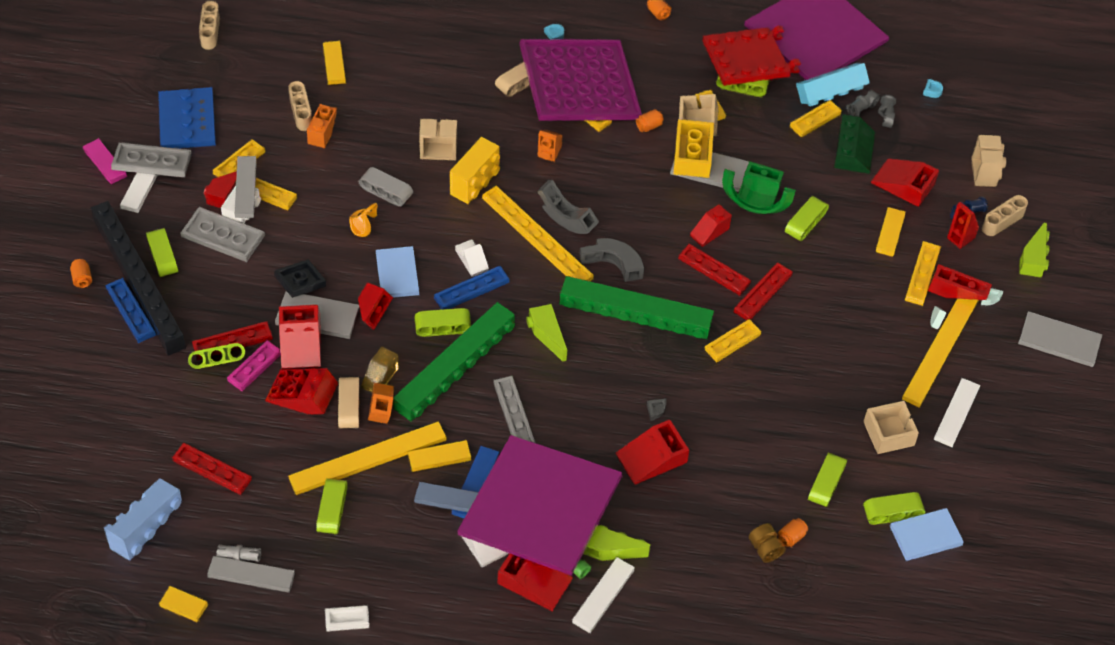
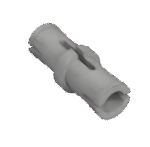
[217,544,261,562]

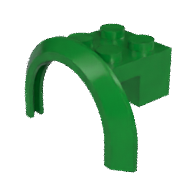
[722,161,796,214]

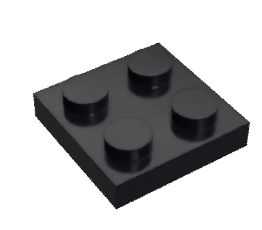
[274,259,326,298]

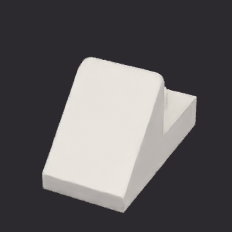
[455,240,489,277]

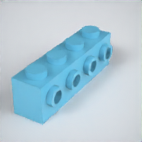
[796,63,869,106]

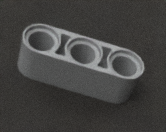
[359,167,413,207]

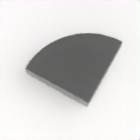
[647,398,667,421]

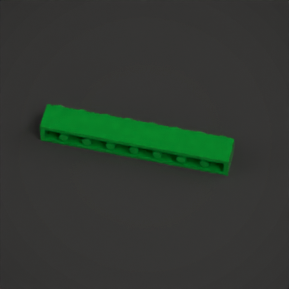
[560,276,714,339]
[393,302,515,422]

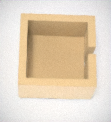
[679,94,718,136]
[419,119,457,160]
[971,135,1006,187]
[864,401,919,454]

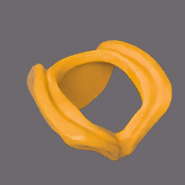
[349,203,378,237]

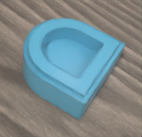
[544,24,564,39]
[923,79,943,98]

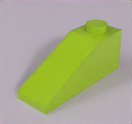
[526,304,567,361]

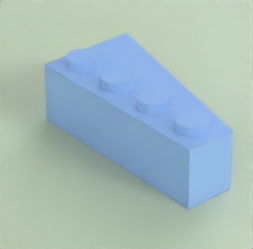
[104,479,182,561]

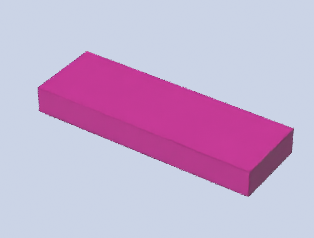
[83,138,127,184]
[227,340,281,391]

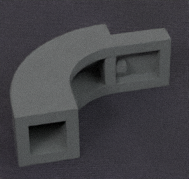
[537,180,599,234]
[579,238,644,282]

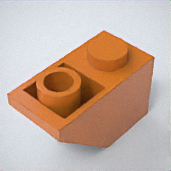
[307,104,337,148]
[538,130,563,162]
[368,383,394,424]

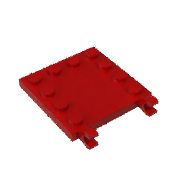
[703,26,801,86]

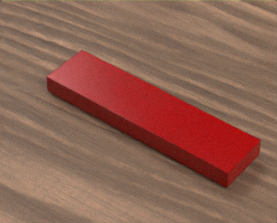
[678,244,751,296]
[733,262,793,320]
[192,321,273,360]
[172,443,252,495]

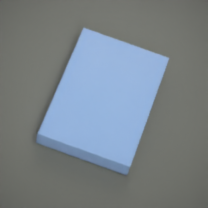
[376,246,419,298]
[890,508,964,561]

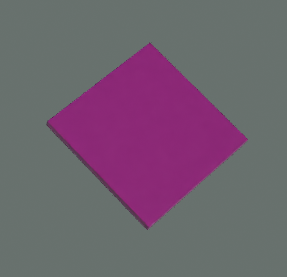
[744,0,889,80]
[519,39,642,121]
[457,435,622,575]

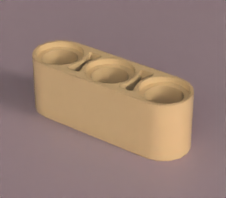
[199,1,220,50]
[495,62,530,97]
[289,81,312,131]
[982,195,1028,236]
[338,377,360,428]

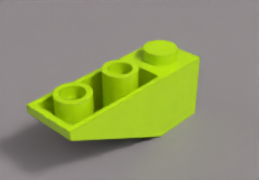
[1019,223,1050,277]
[583,525,651,561]

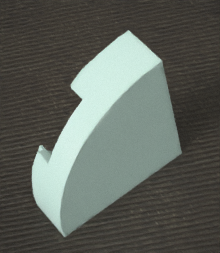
[981,288,1004,305]
[930,306,946,329]

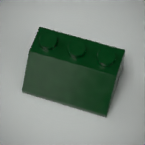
[834,114,875,174]

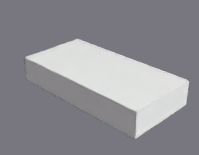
[325,605,369,631]

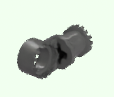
[846,90,880,117]
[878,94,896,128]

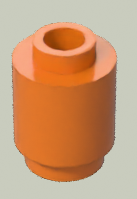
[647,0,671,20]
[636,109,664,132]
[70,259,92,288]
[778,518,808,547]

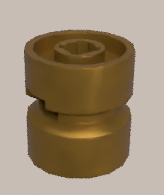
[748,523,786,563]

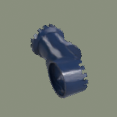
[950,196,988,220]

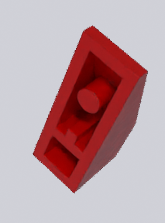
[947,202,979,249]
[928,264,992,300]

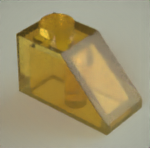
[361,347,399,392]

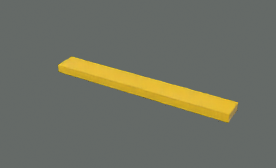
[482,186,594,281]
[902,299,979,408]
[288,421,446,495]

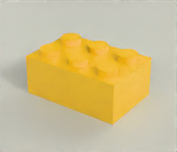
[673,119,714,178]
[450,137,500,204]

